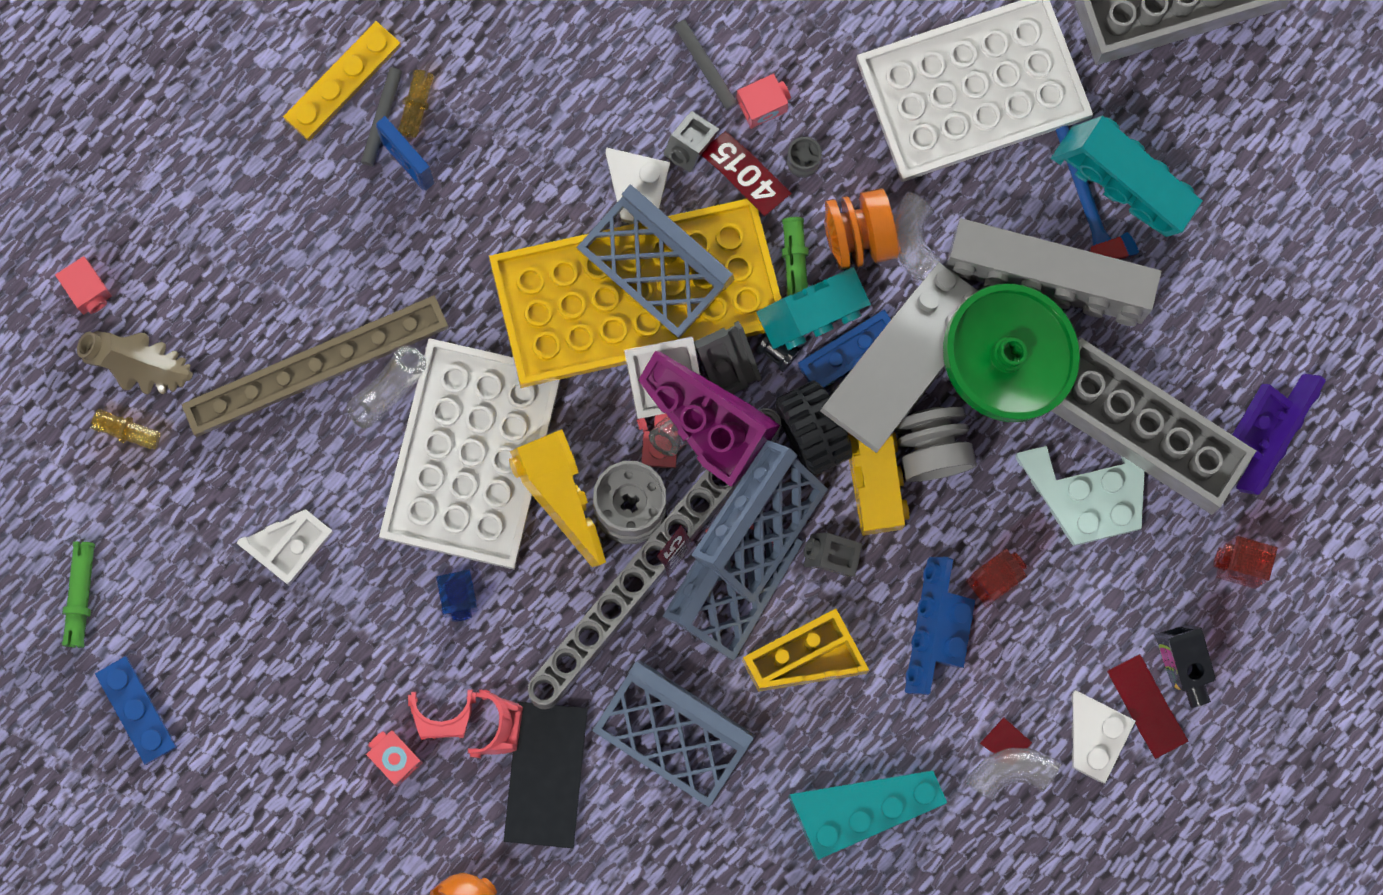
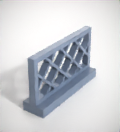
[576,184,735,339]
[692,440,828,603]
[662,519,803,661]
[592,659,756,807]

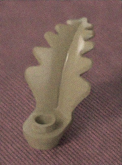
[77,331,193,394]

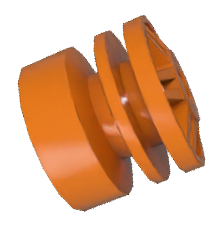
[824,188,899,271]

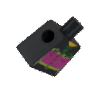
[1154,624,1216,708]

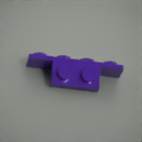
[1232,374,1326,495]

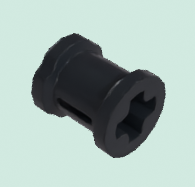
[756,336,801,372]

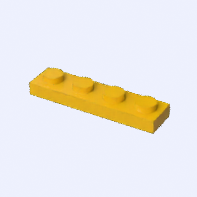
[283,21,401,142]

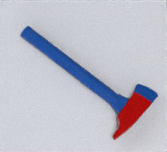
[1055,125,1139,260]

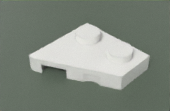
[606,148,670,224]
[237,509,334,586]
[1071,690,1135,784]

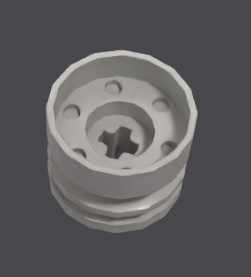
[895,407,977,482]
[593,461,666,544]

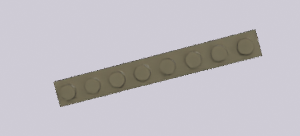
[181,295,449,437]

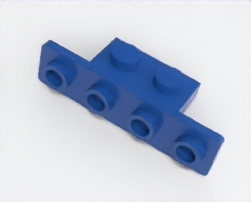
[905,557,975,695]

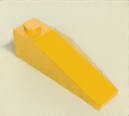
[509,429,606,567]

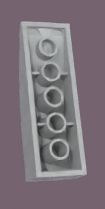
[820,262,978,453]

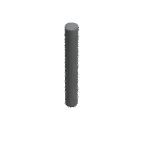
[674,20,738,111]
[361,67,402,167]

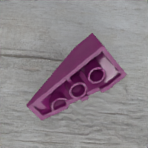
[638,351,780,487]

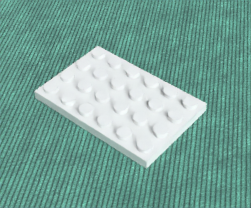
[856,0,1093,182]
[379,338,561,570]

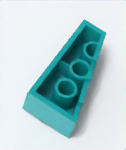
[1050,115,1203,237]
[788,771,947,861]

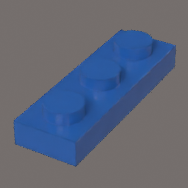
[797,309,891,388]
[95,656,177,765]

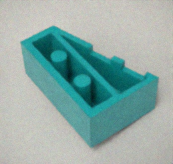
[756,267,871,350]

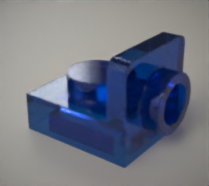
[436,569,479,622]

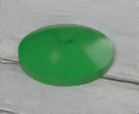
[943,284,1080,422]

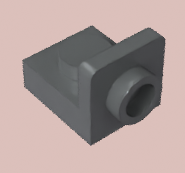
[663,111,719,172]
[804,533,863,577]

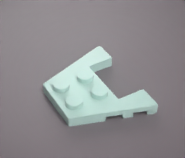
[1015,446,1145,546]

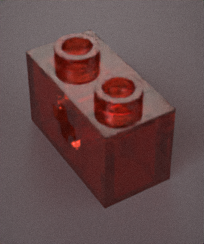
[1213,536,1278,589]
[966,548,1027,609]

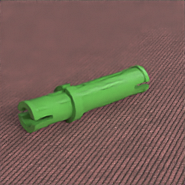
[781,217,809,296]
[62,541,96,648]

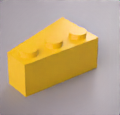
[847,432,910,536]
[742,608,869,692]

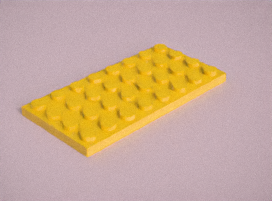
[489,199,781,388]

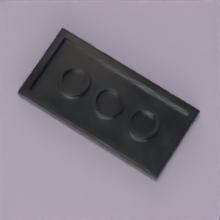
[503,702,588,849]

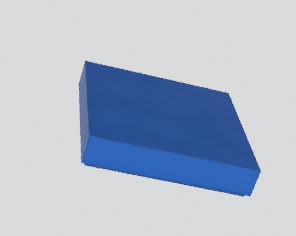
[376,116,435,191]

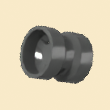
[787,137,822,178]

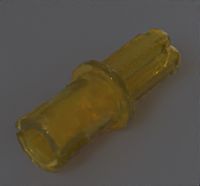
[398,70,435,138]
[91,409,161,449]

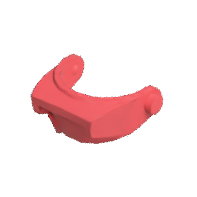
[408,690,476,740]
[467,690,523,758]

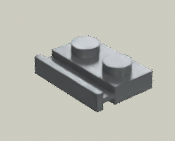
[694,321,762,394]

